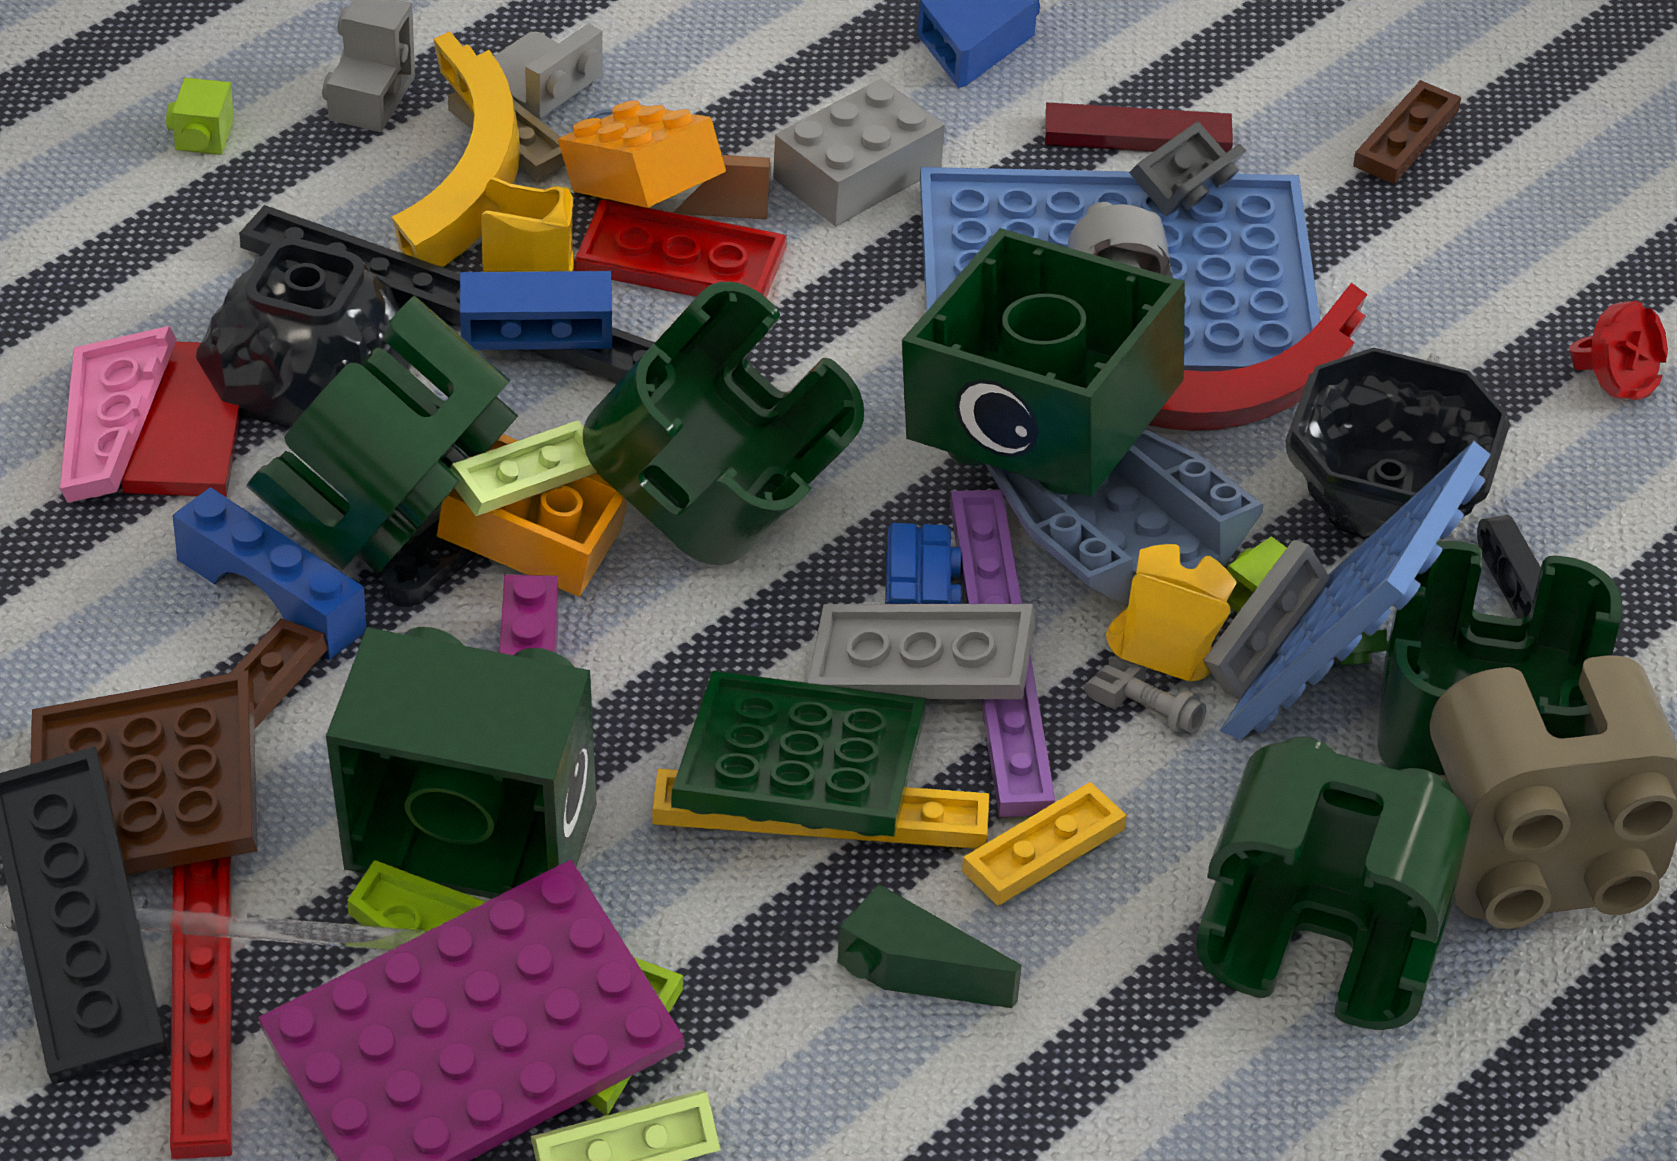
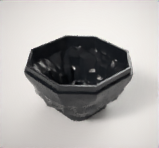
[196,238,410,428]
[1285,347,1510,538]

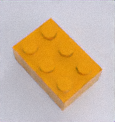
[558,100,726,208]
[437,434,628,597]

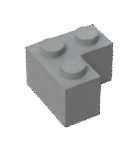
[322,0,415,132]

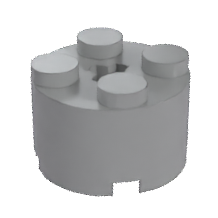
[1068,202,1173,278]

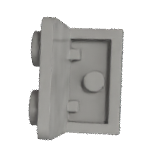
[494,23,603,119]

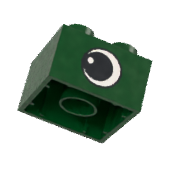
[902,228,1185,497]
[326,627,597,899]

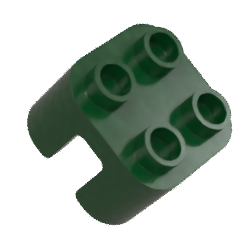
[583,282,864,565]
[246,296,518,574]
[1377,541,1622,785]
[1196,737,1470,1030]

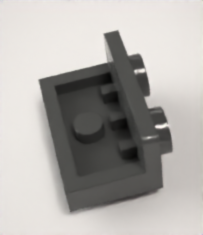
[1130,121,1246,216]

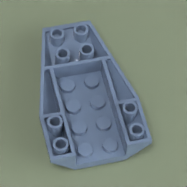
[986,429,1263,607]

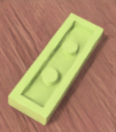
[450,420,597,516]
[531,1090,721,1161]

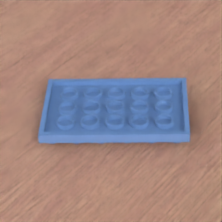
[1220,441,1491,740]

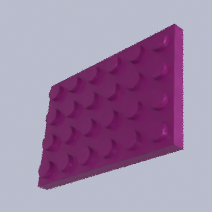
[258,859,685,1161]

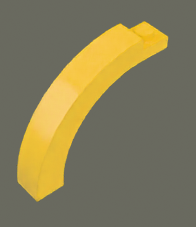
[392,31,520,267]

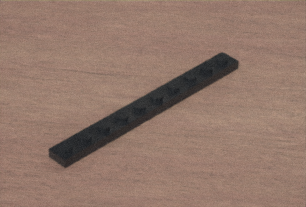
[239,205,655,382]

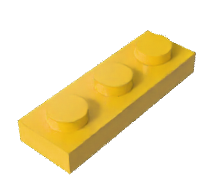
[962,782,1127,906]

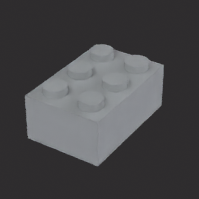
[773,78,945,226]

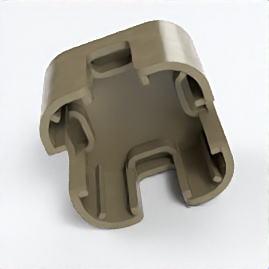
[1430,656,1677,929]

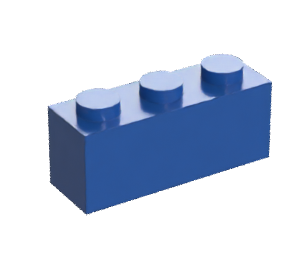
[460,271,612,350]

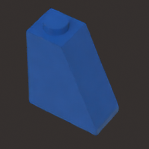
[917,0,1040,88]

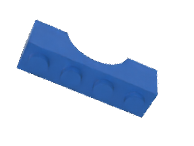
[172,487,366,661]

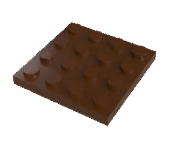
[30,670,258,875]

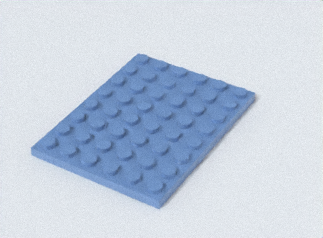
[920,167,1321,372]

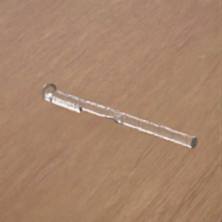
[0,889,428,951]

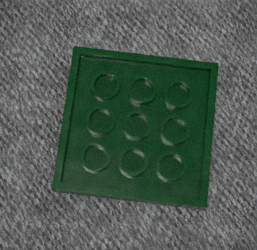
[671,671,926,837]

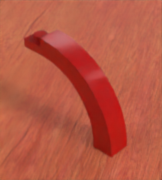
[1149,283,1367,431]

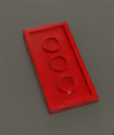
[574,199,787,298]
[121,341,241,497]

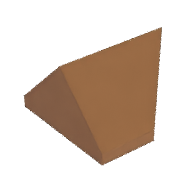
[673,155,772,219]

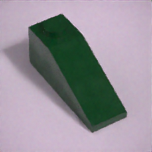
[837,884,1022,1008]

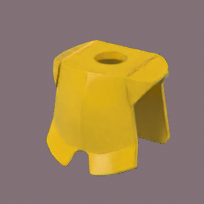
[481,177,574,272]
[1106,544,1237,681]

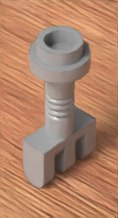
[1084,655,1206,734]

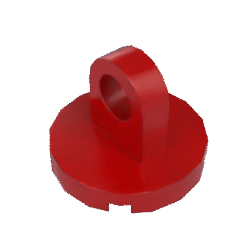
[1569,301,1668,401]

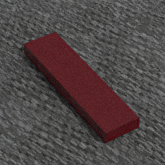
[1045,102,1233,153]

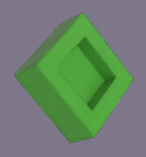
[1340,629,1388,666]

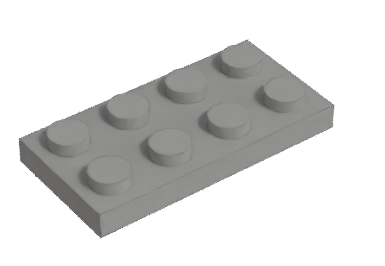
[807,604,1036,699]

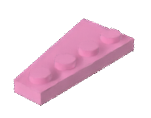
[60,326,177,503]

